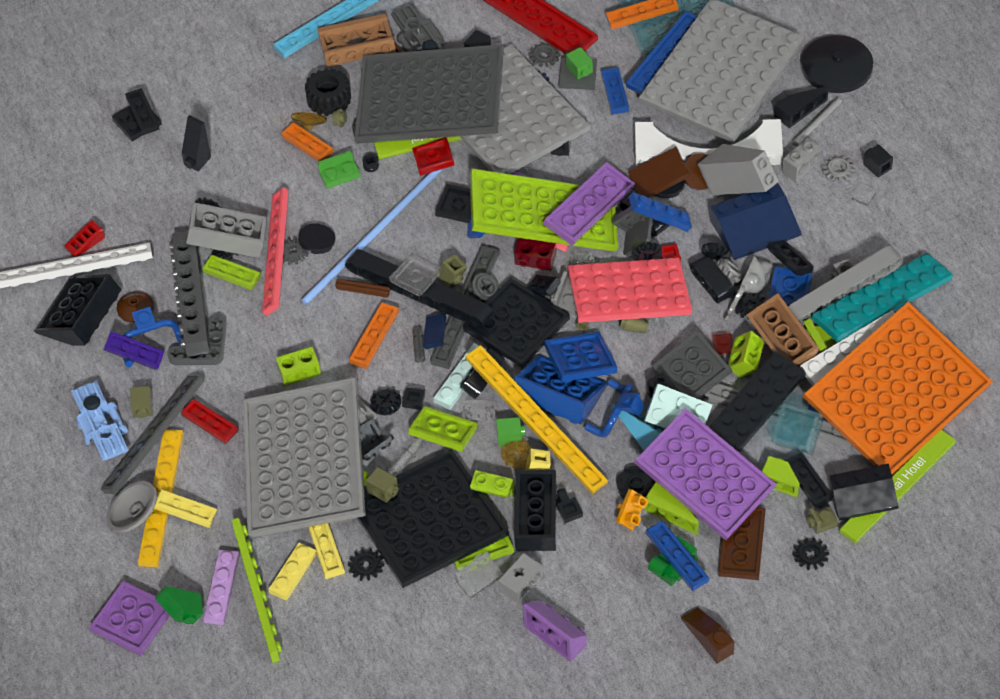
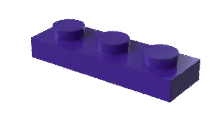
[103,331,164,370]

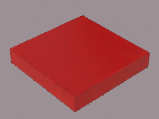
[412,138,455,176]

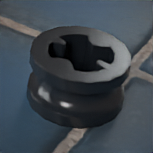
[362,154,379,172]

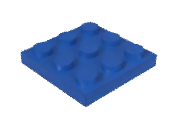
[544,332,618,382]

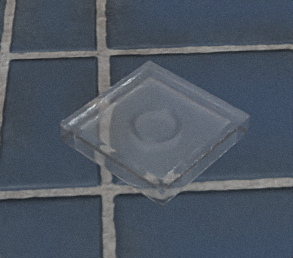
[389,253,442,297]

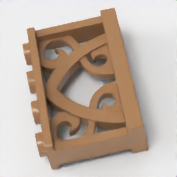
[317,13,396,67]

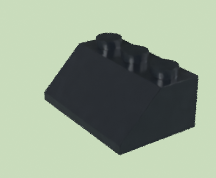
[829,463,899,521]

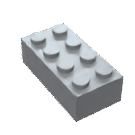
[186,202,267,258]

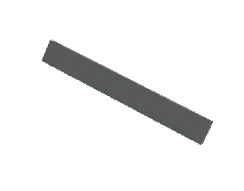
[430,245,500,369]
[101,376,204,494]

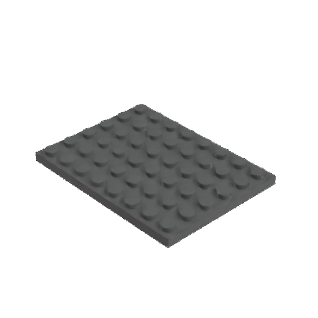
[354,44,504,144]

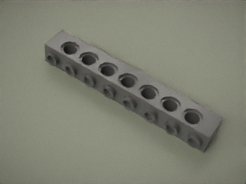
[169,231,210,357]

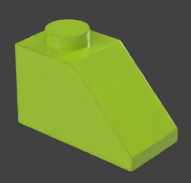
[762,456,800,498]

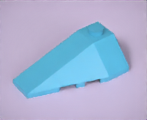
[612,404,665,451]

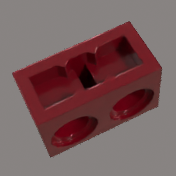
[514,238,557,271]

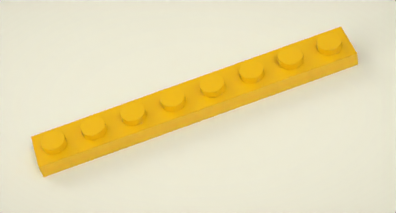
[138,429,184,567]

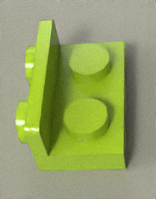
[470,470,515,498]

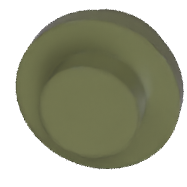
[332,109,347,127]

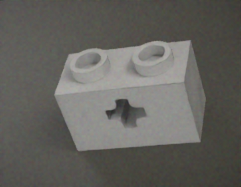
[498,553,543,604]

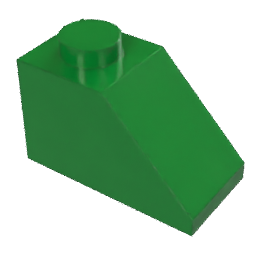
[155,586,203,624]

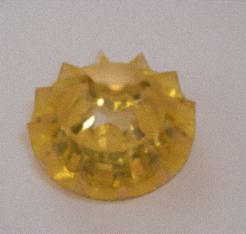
[501,440,532,469]

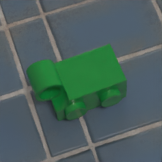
[648,536,698,586]

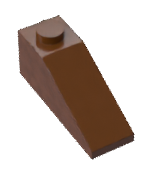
[681,607,735,664]

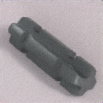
[412,328,425,363]

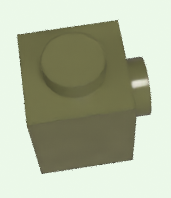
[435,254,467,288]

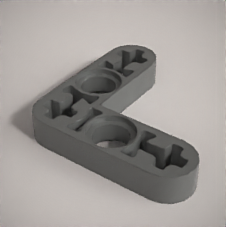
[167,315,227,365]

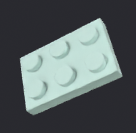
[644,384,712,429]

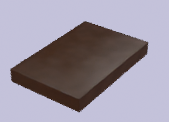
[628,146,690,198]

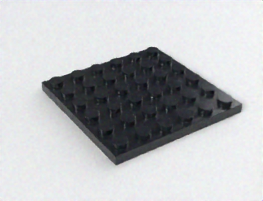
[357,449,509,588]

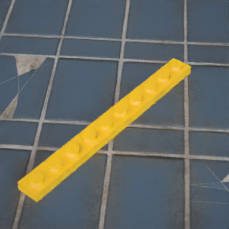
[466,345,608,495]

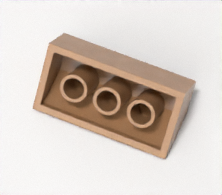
[747,293,819,367]

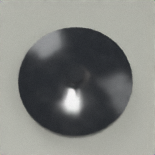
[801,35,873,93]

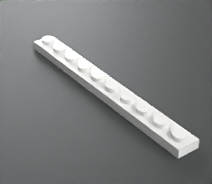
[0,242,153,289]

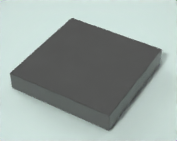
[559,57,597,90]

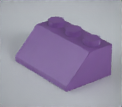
[523,600,587,662]

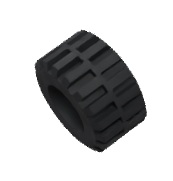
[305,68,351,116]

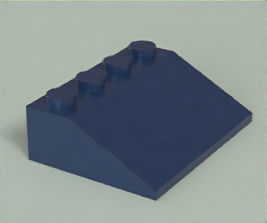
[710,183,802,260]

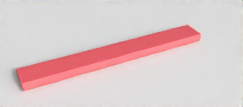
[262,187,288,316]

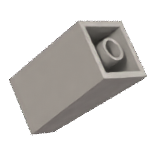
[698,144,779,195]

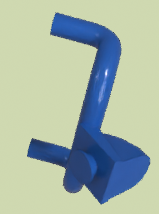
[122,307,184,367]
[584,378,644,437]

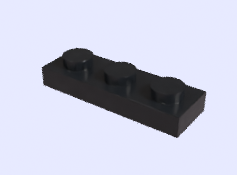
[125,88,160,135]
[768,241,814,276]
[785,452,833,509]

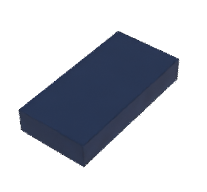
[423,313,446,350]

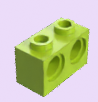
[728,331,764,378]
[276,347,321,386]

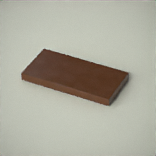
[718,507,766,580]

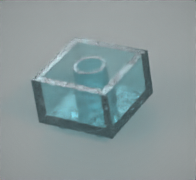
[771,403,824,455]

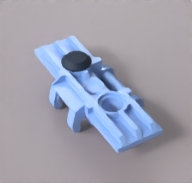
[71,381,128,461]

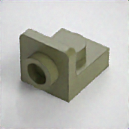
[806,506,839,534]

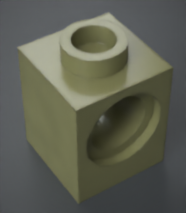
[366,467,399,503]

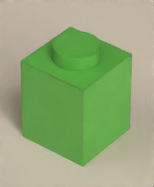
[566,47,593,79]
[496,417,525,446]

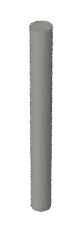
[793,98,842,146]

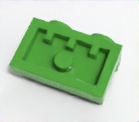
[317,151,361,189]

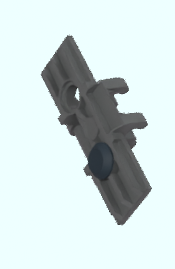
[391,4,445,52]

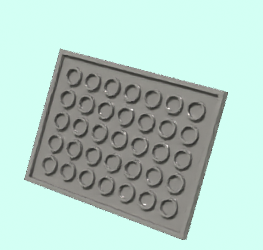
[639,0,805,143]
[459,44,590,174]
[243,377,366,538]

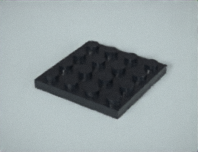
[463,278,570,368]

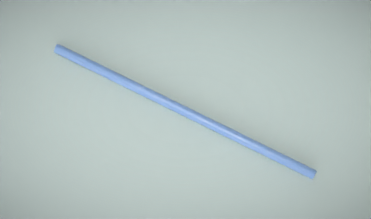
[301,169,443,305]

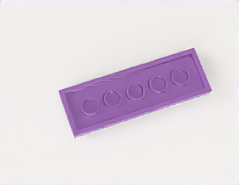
[543,162,635,246]

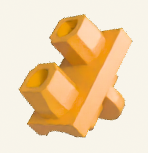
[615,489,648,531]

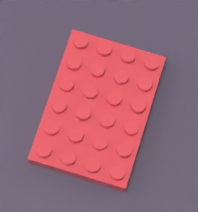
[568,258,692,323]

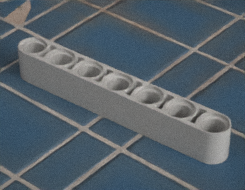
[789,246,903,326]

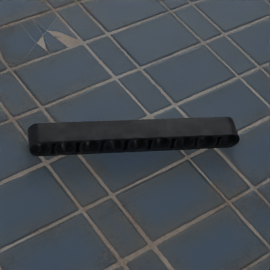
[345,249,494,328]

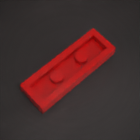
[181,399,238,444]

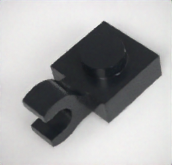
[557,488,583,524]

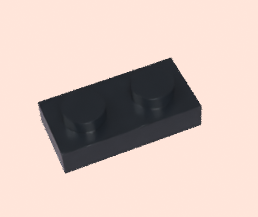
[526,274,561,296]

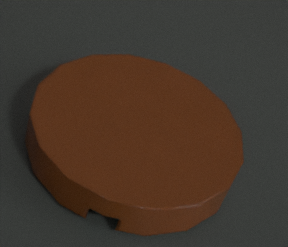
[684,153,708,190]

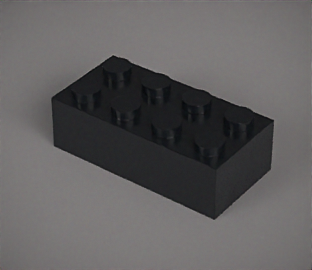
[515,470,557,551]

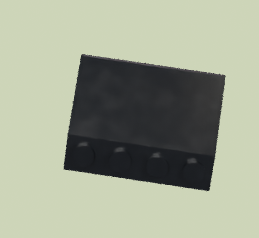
[34,274,122,346]

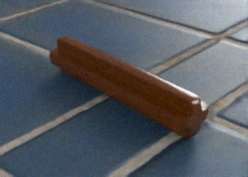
[335,279,390,298]

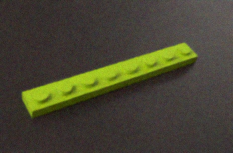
[231,518,282,663]

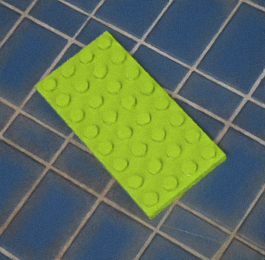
[470,169,618,252]

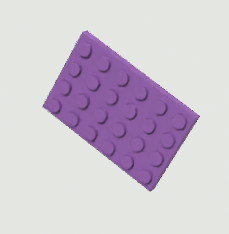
[634,408,777,541]

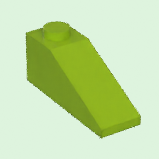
[644,482,699,535]

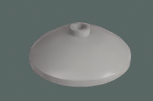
[107,481,157,533]

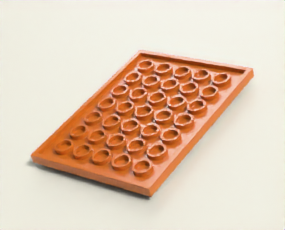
[803,302,993,475]

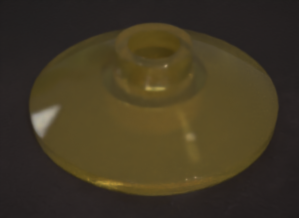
[291,112,327,129]

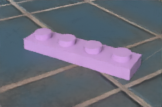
[204,550,240,625]

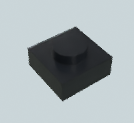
[402,387,426,410]

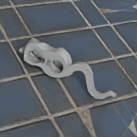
[724,256,773,321]

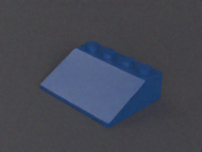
[514,355,608,424]

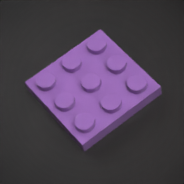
[89,581,170,656]

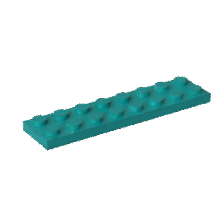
[812,253,953,342]

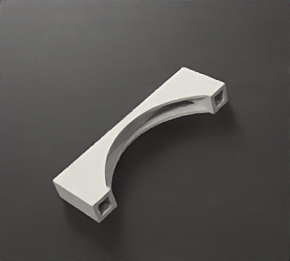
[635,119,783,167]

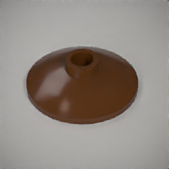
[116,291,154,323]

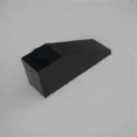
[774,86,829,128]
[182,115,211,172]

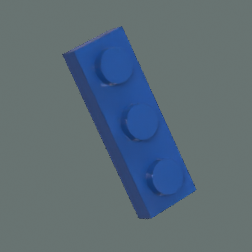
[601,67,629,115]

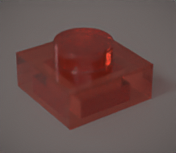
[712,333,733,354]

